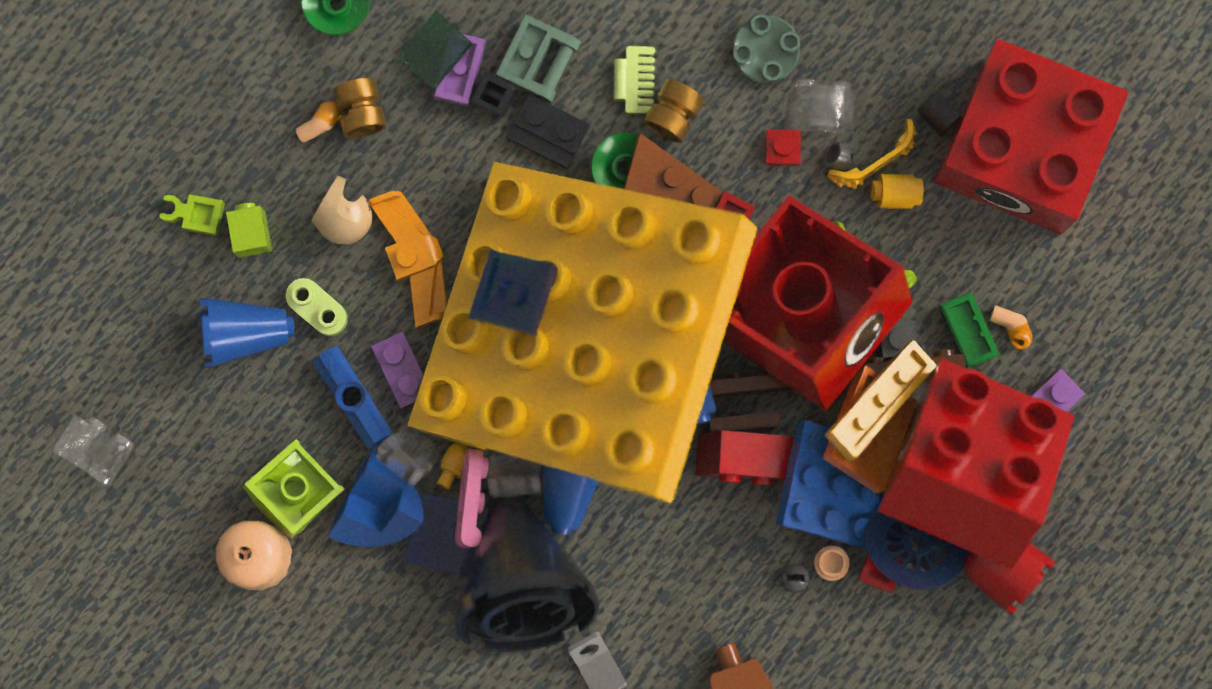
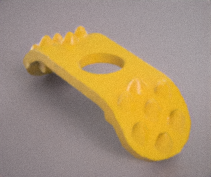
[827,119,917,189]

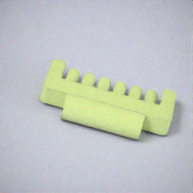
[614,46,655,115]

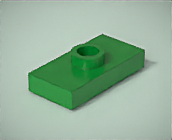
[938,292,1000,369]

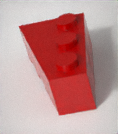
[695,430,794,486]

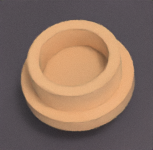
[814,546,850,581]

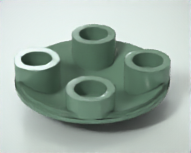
[732,14,800,83]

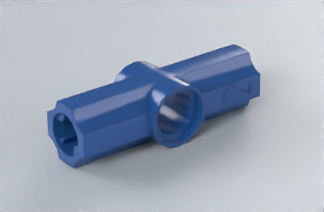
[312,346,394,450]

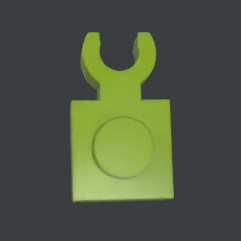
[159,194,225,236]

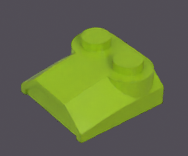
[243,439,344,538]

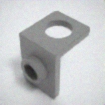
[567,632,627,689]

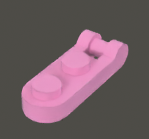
[455,448,489,549]

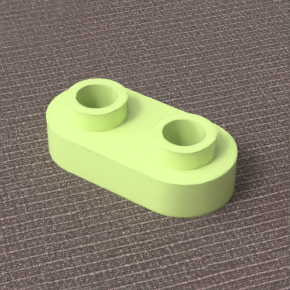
[286,278,348,336]

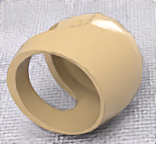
[311,176,372,244]

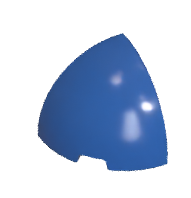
[328,449,424,547]

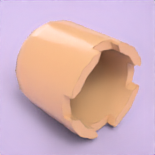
[216,521,292,590]

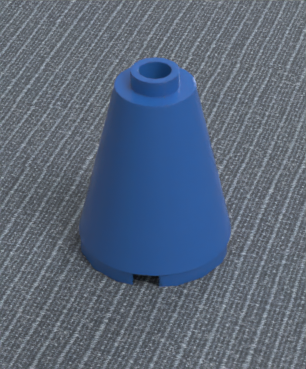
[199,298,294,368]
[541,464,599,535]

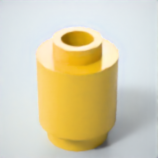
[871,174,924,209]

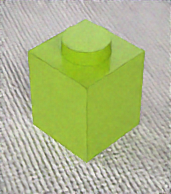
[226,203,273,258]

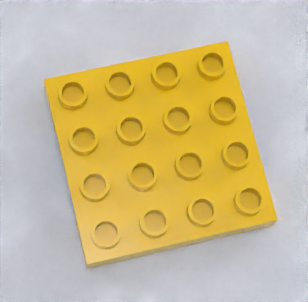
[407,162,758,504]

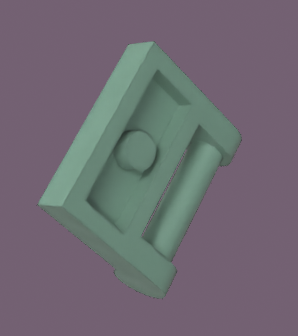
[496,14,581,103]

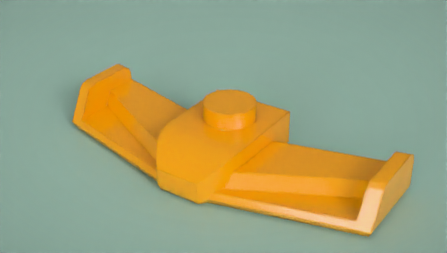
[368,191,447,330]

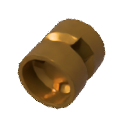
[333,78,387,138]
[643,79,705,143]

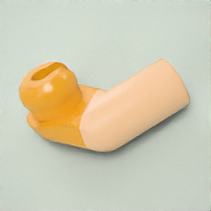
[296,101,343,143]
[989,305,1033,350]

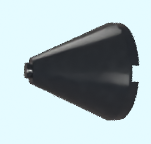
[454,495,599,652]

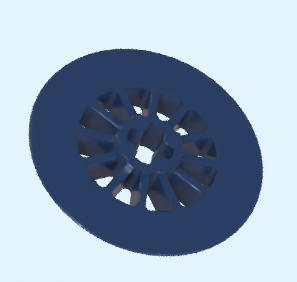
[865,511,967,589]

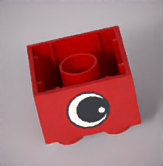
[933,38,1129,235]
[722,195,912,411]
[878,358,1075,569]

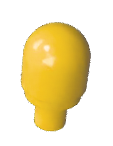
[436,443,471,490]

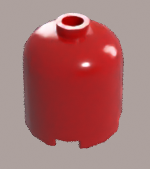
[964,542,1056,617]

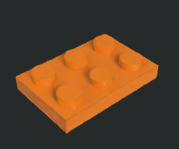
[823,365,917,493]

